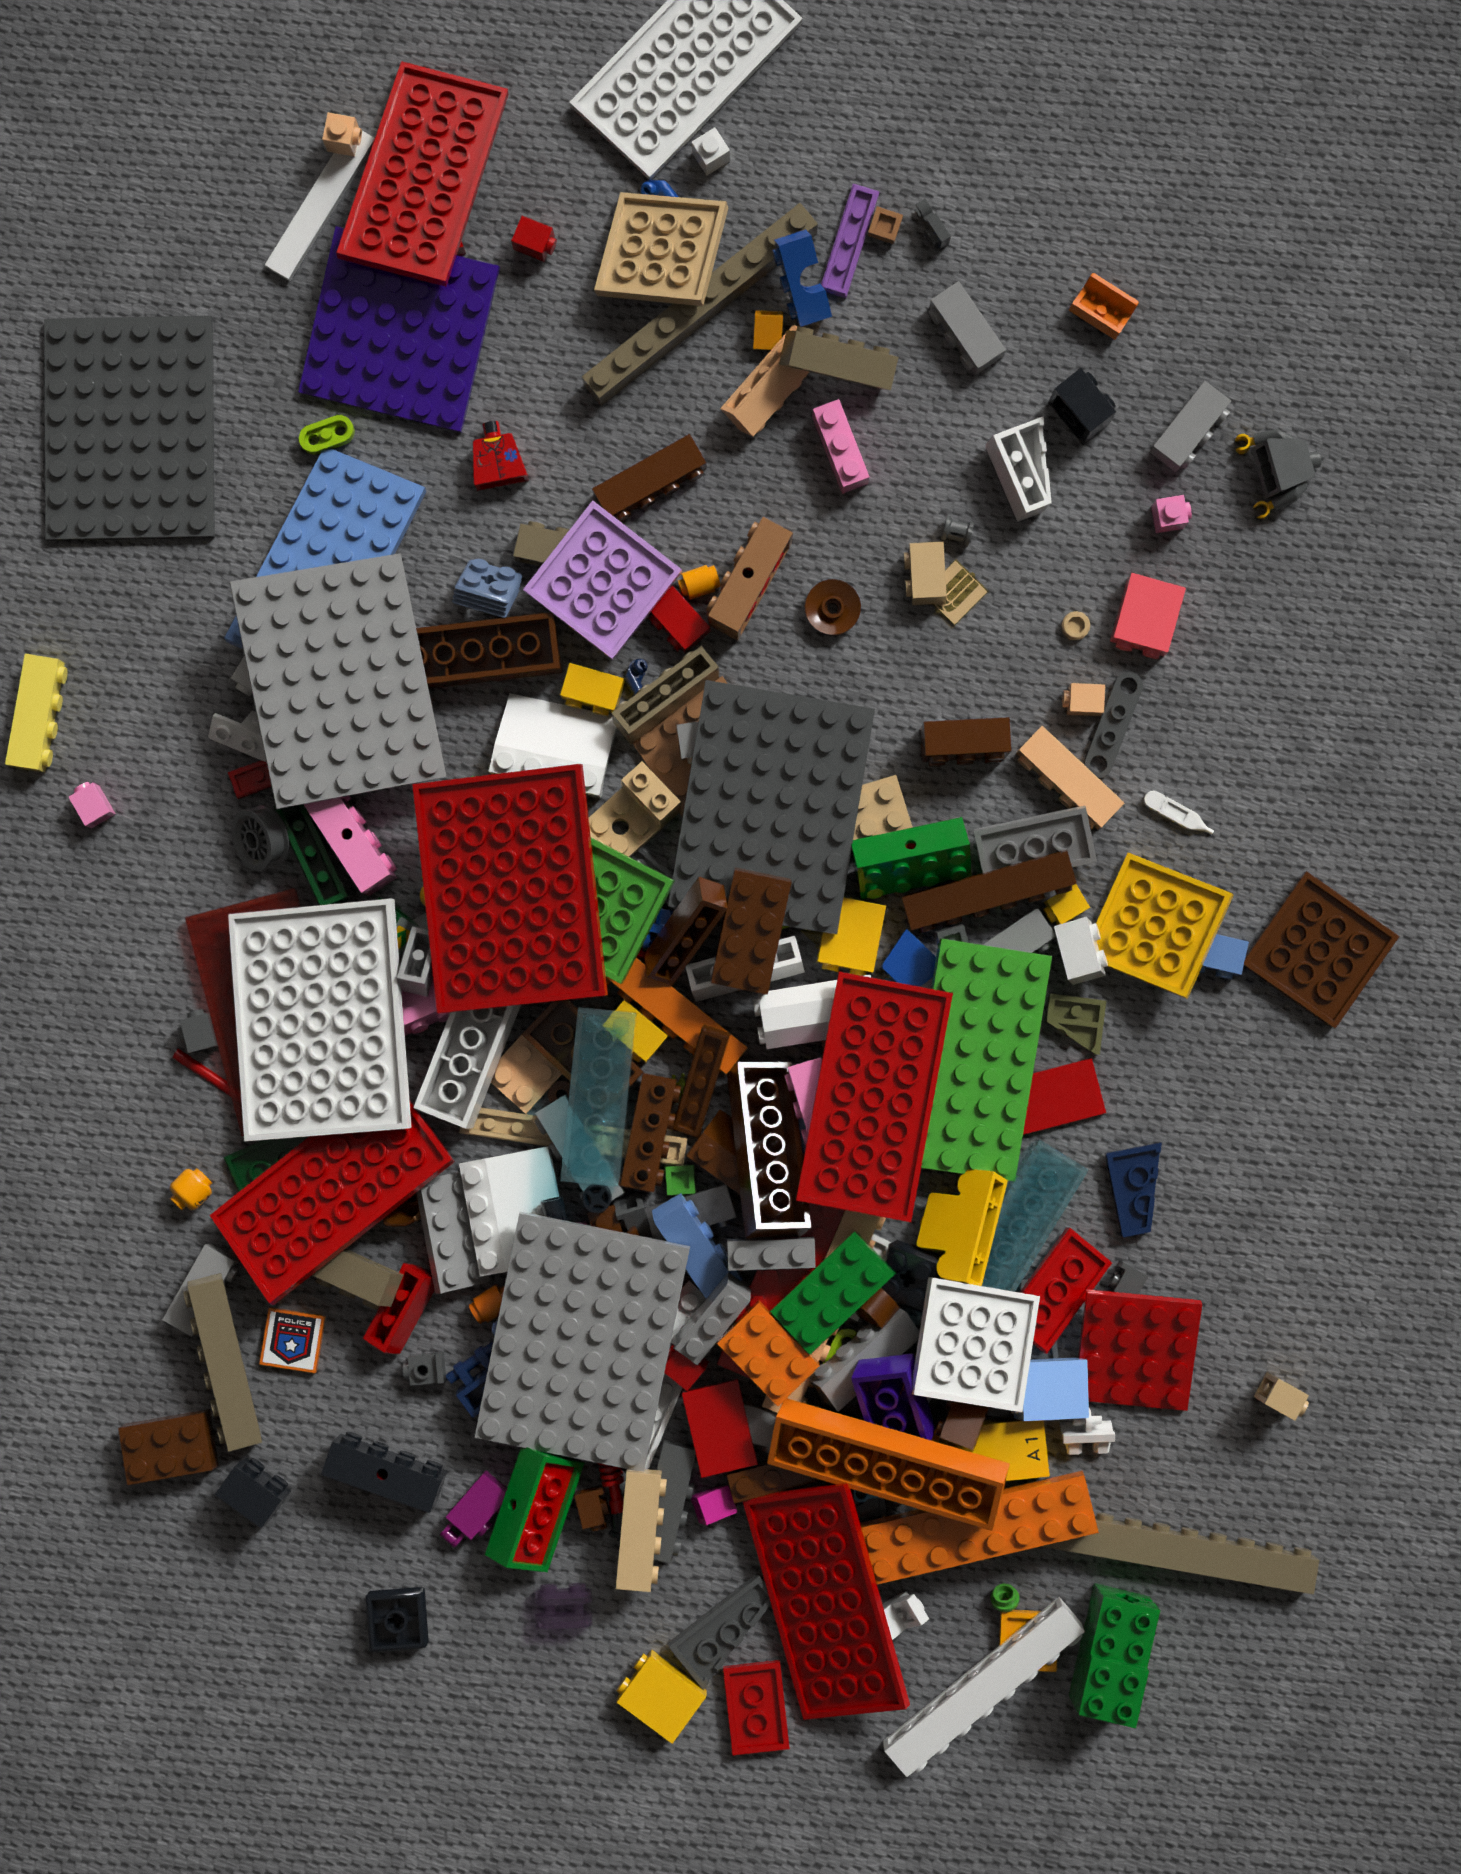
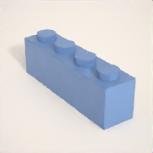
[652,1193,743,1299]

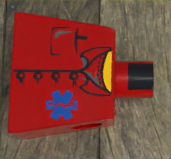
[473,421,529,491]

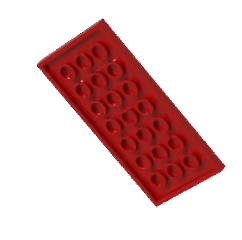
[336,61,509,287]
[796,972,953,1222]
[210,1099,455,1305]
[743,1483,910,1720]

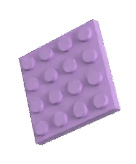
[523,501,682,660]

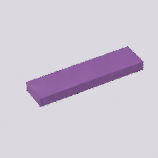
[821,184,879,298]

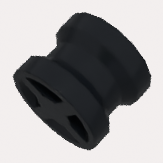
[582,1183,612,1213]

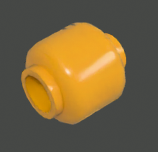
[169,1168,213,1210]

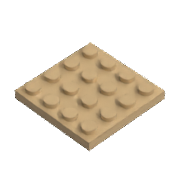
[594,192,728,306]

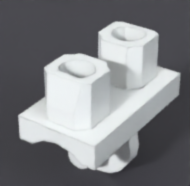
[1060,1408,1115,1455]

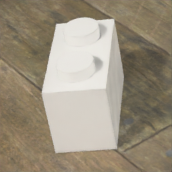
[1054,917,1108,985]

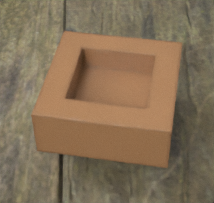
[868,206,903,244]

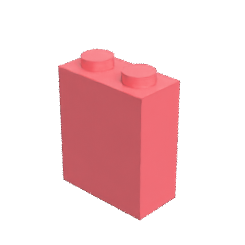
[1110,573,1186,659]

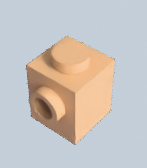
[322,112,362,157]

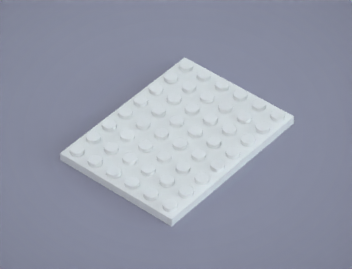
[228,899,412,1141]

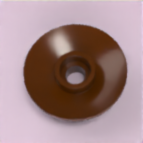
[805,579,861,635]

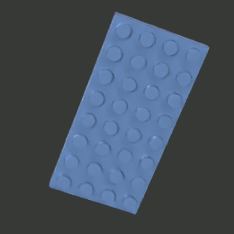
[224,448,426,649]

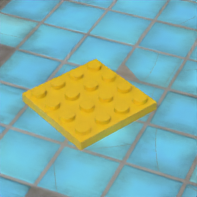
[1096,853,1234,999]

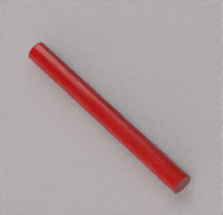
[172,1049,242,1104]

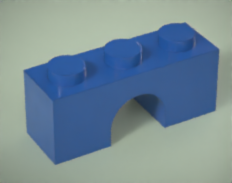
[772,230,832,327]

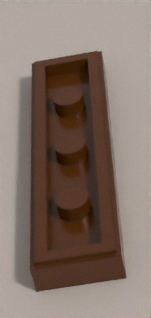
[673,1024,731,1138]

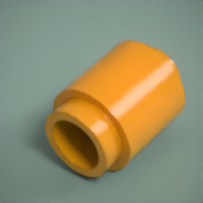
[677,565,721,600]

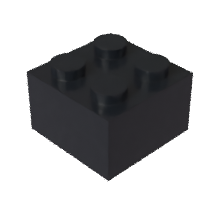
[1048,368,1117,445]
[214,1458,291,1528]

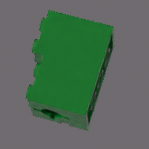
[1068,1583,1160,1729]

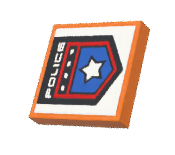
[259,1307,326,1373]

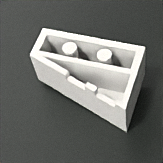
[985,417,1051,522]

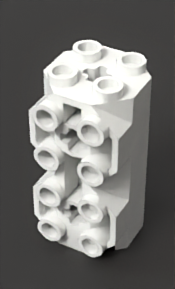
[753,975,871,1049]

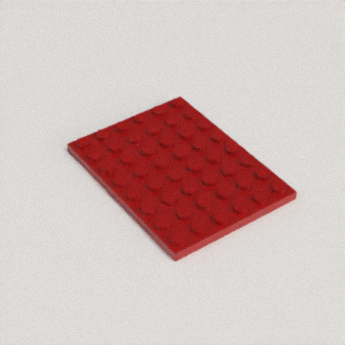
[412,764,608,1013]

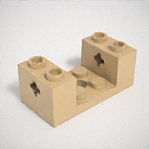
[589,761,681,857]

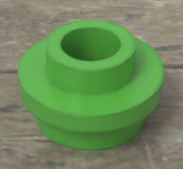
[991,1583,1020,1612]

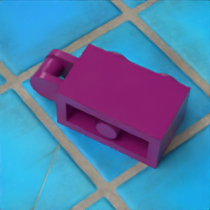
[439,1470,507,1548]

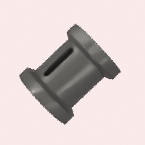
[941,515,974,547]

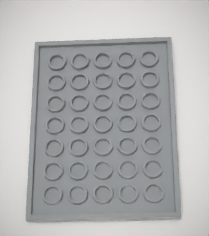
[230,553,446,810]
[474,1211,690,1472]

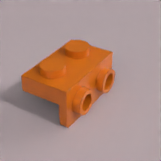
[1069,273,1139,340]

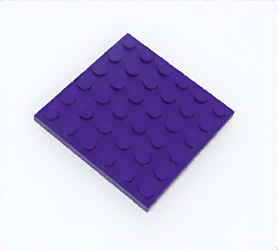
[298,226,500,433]

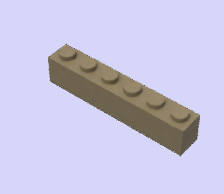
[183,1273,262,1452]

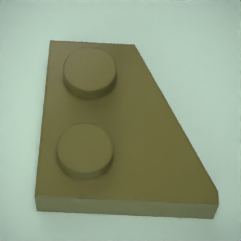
[1045,994,1106,1055]

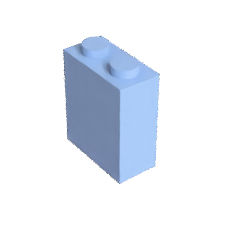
[1011,1357,1089,1421]

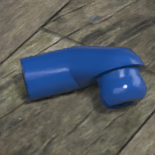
[640,180,679,197]

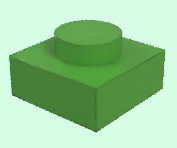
[665,1165,696,1195]

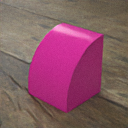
[691,1485,738,1525]

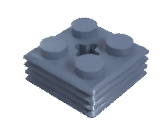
[452,559,522,618]

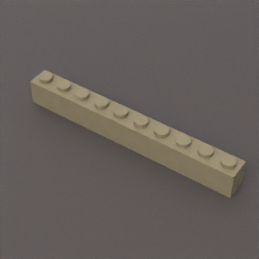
[582,203,818,406]
[1040,1513,1319,1595]

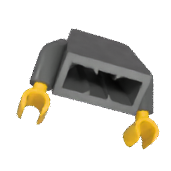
[1235,429,1322,519]

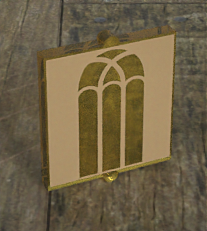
[932,559,989,626]

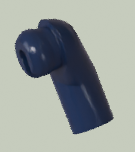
[624,658,648,697]

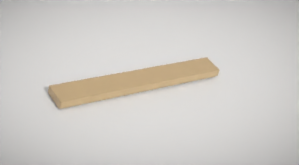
[459,1107,687,1166]

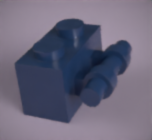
[446,1341,493,1418]

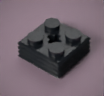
[882,1240,942,1313]
[366,1587,429,1652]

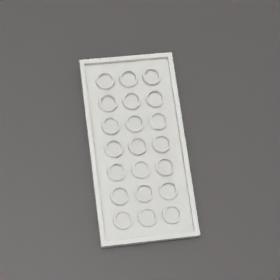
[569,0,803,180]

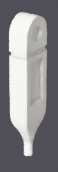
[1143,791,1214,835]

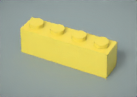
[5,654,68,773]

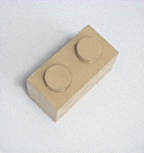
[904,541,947,605]
[1254,1372,1309,1421]

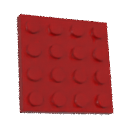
[1078,1289,1202,1411]

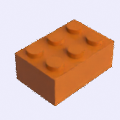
[717,1300,820,1406]

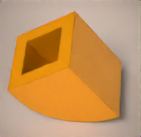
[753,310,783,350]

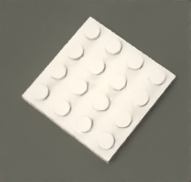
[912,1277,1040,1412]

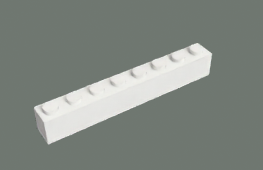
[883,1597,1085,1777]

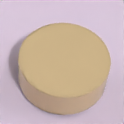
[1061,611,1090,640]

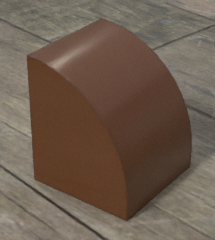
[855,1288,900,1329]

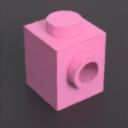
[1151,495,1192,533]

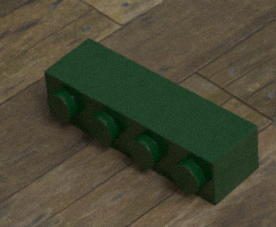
[274,804,348,906]

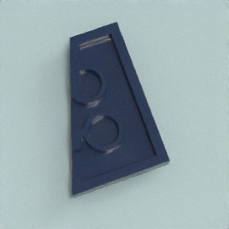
[1105,1142,1162,1237]

